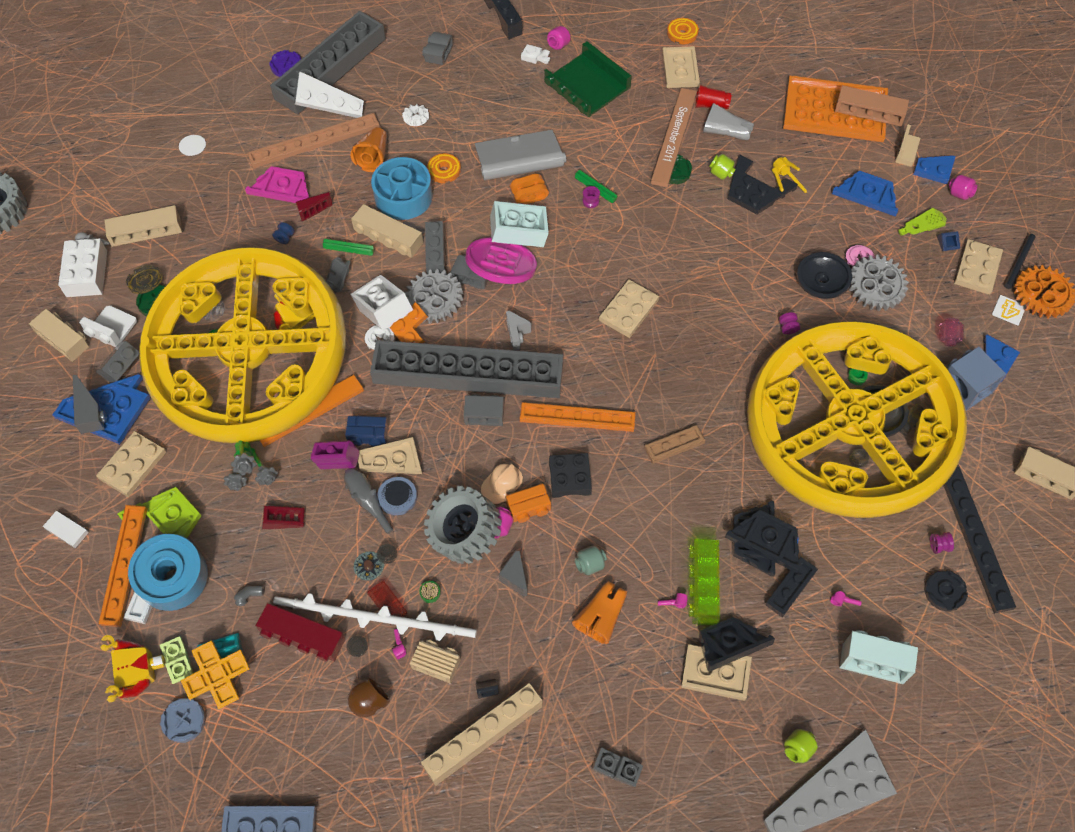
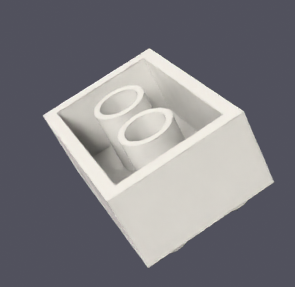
[58,238,107,297]
[351,275,413,330]

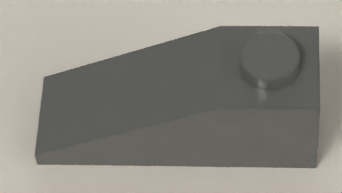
[73,375,107,434]

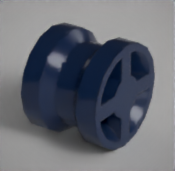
[272,222,295,244]

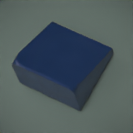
[937,231,960,251]

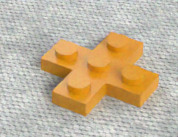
[180,641,251,709]

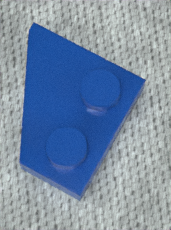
[913,155,956,184]
[984,335,1020,382]

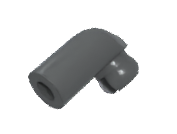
[234,586,264,606]

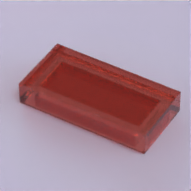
[367,580,407,625]

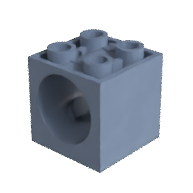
[948,347,1006,411]

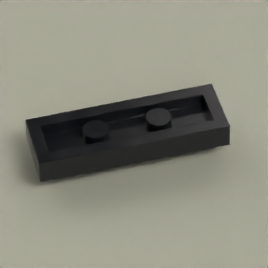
[766,557,818,618]

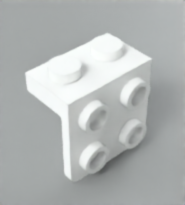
[79,306,137,347]

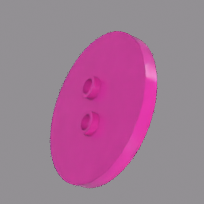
[465,238,537,284]

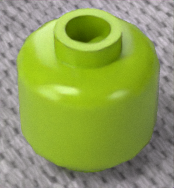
[709,154,736,180]
[784,729,818,763]

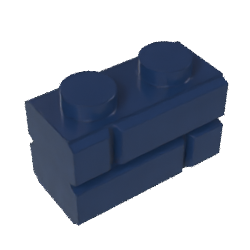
[345,416,389,447]

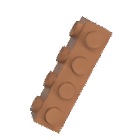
[835,85,909,126]

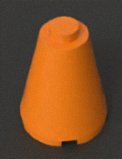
[350,127,387,172]

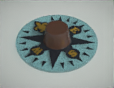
[354,552,384,581]

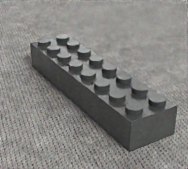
[270,11,385,115]

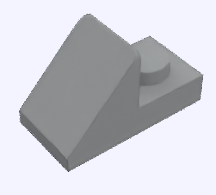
[506,311,531,351]

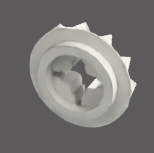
[403,104,429,126]
[365,325,394,349]

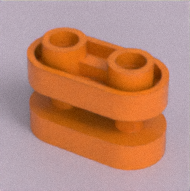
[510,174,549,205]

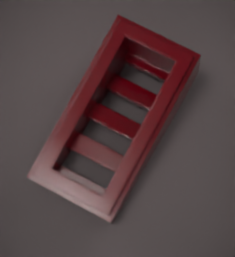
[296,192,333,221]
[262,506,304,530]

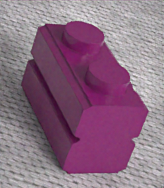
[311,441,359,469]

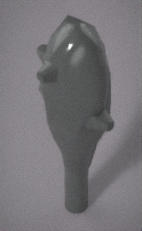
[344,468,393,534]

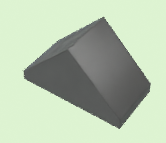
[499,551,527,597]

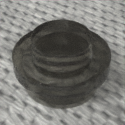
[849,449,869,468]
[377,544,397,564]
[347,636,368,657]

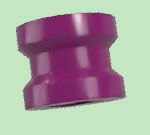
[582,186,600,208]
[779,312,801,335]
[930,532,954,554]

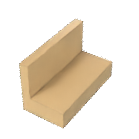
[895,124,920,167]

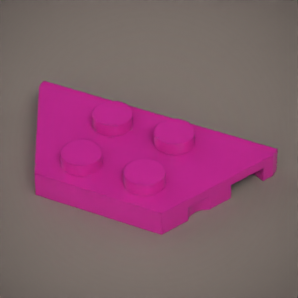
[245,166,309,203]

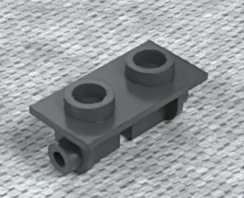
[326,257,351,293]

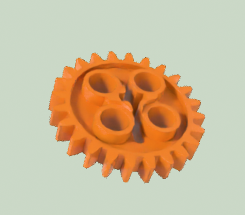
[1014,265,1075,319]

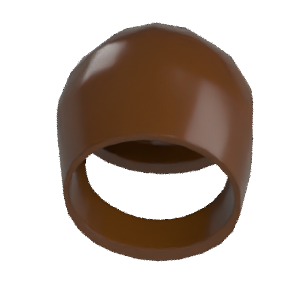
[348,678,390,718]

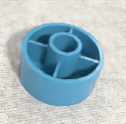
[371,157,433,220]
[128,534,208,611]

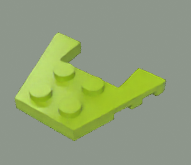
[117,487,202,539]

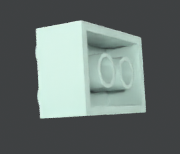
[490,201,548,247]
[839,631,918,684]

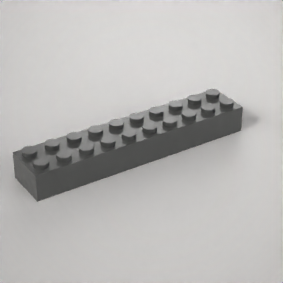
[370,340,563,398]

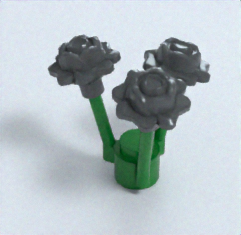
[224,440,278,491]

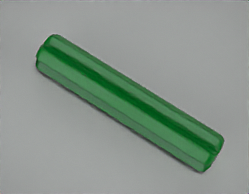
[575,170,618,203]
[322,238,374,256]

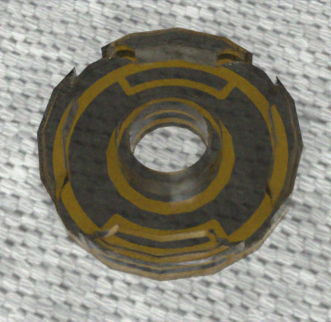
[126,265,163,294]

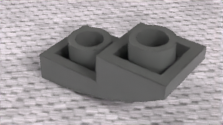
[591,748,643,787]

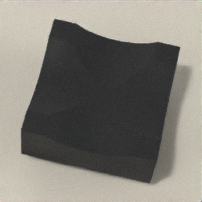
[549,453,592,498]

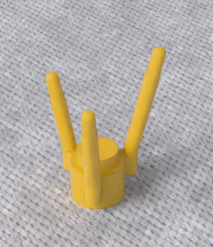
[772,157,807,193]

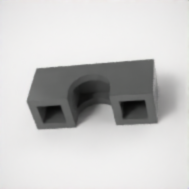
[425,221,445,274]

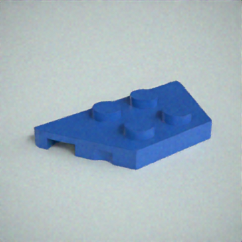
[832,171,898,217]

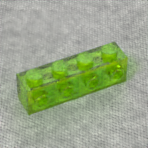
[688,539,720,625]

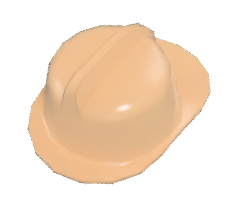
[481,464,523,504]

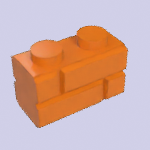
[505,483,551,523]

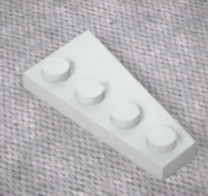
[295,72,364,118]

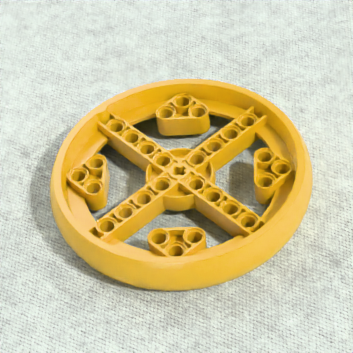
[139,247,346,443]
[747,322,967,518]

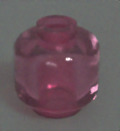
[938,318,964,347]

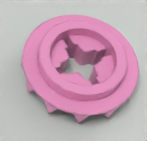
[845,245,875,268]

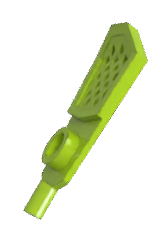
[899,208,947,236]

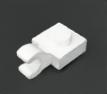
[521,44,550,64]

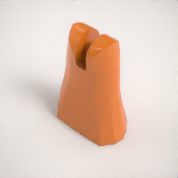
[572,581,627,644]

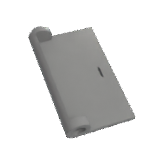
[474,130,566,181]

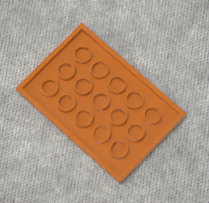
[783,76,888,142]

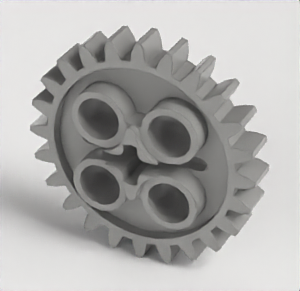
[849,254,909,311]
[405,269,463,324]

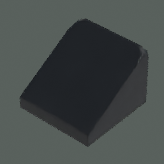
[475,679,499,699]

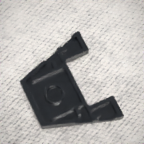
[727,155,798,215]

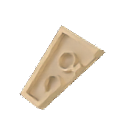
[358,437,422,474]

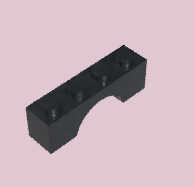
[484,0,523,40]

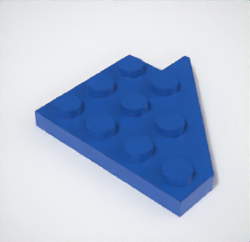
[52,374,150,444]

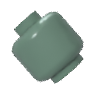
[575,545,607,576]

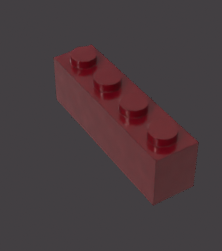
[255,603,346,662]

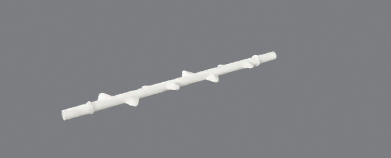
[273,593,477,641]

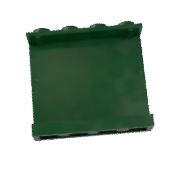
[544,41,632,117]

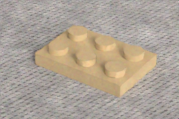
[662,46,700,88]
[954,239,1003,295]
[599,280,659,338]
[96,431,166,498]
[681,644,752,701]

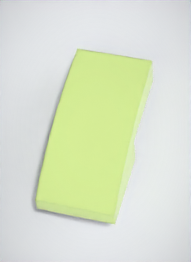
[160,636,193,684]

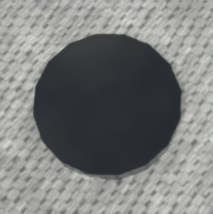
[924,571,968,612]

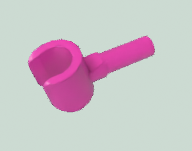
[830,591,862,606]
[658,593,688,609]
[392,629,406,660]

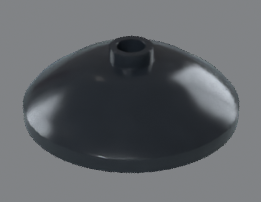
[797,252,852,299]
[860,385,909,437]

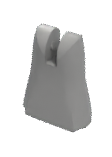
[703,103,754,140]

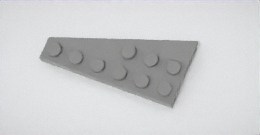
[763,729,897,832]

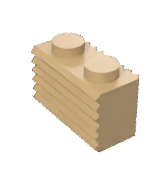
[410,640,461,684]

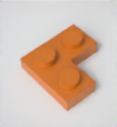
[389,302,428,344]

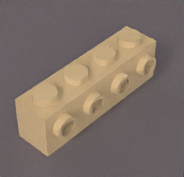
[105,206,182,247]

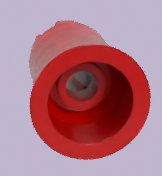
[695,84,732,109]

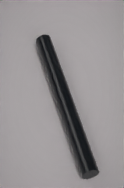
[1004,234,1036,289]

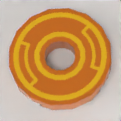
[667,18,699,45]
[427,153,461,183]

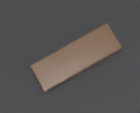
[644,425,705,464]

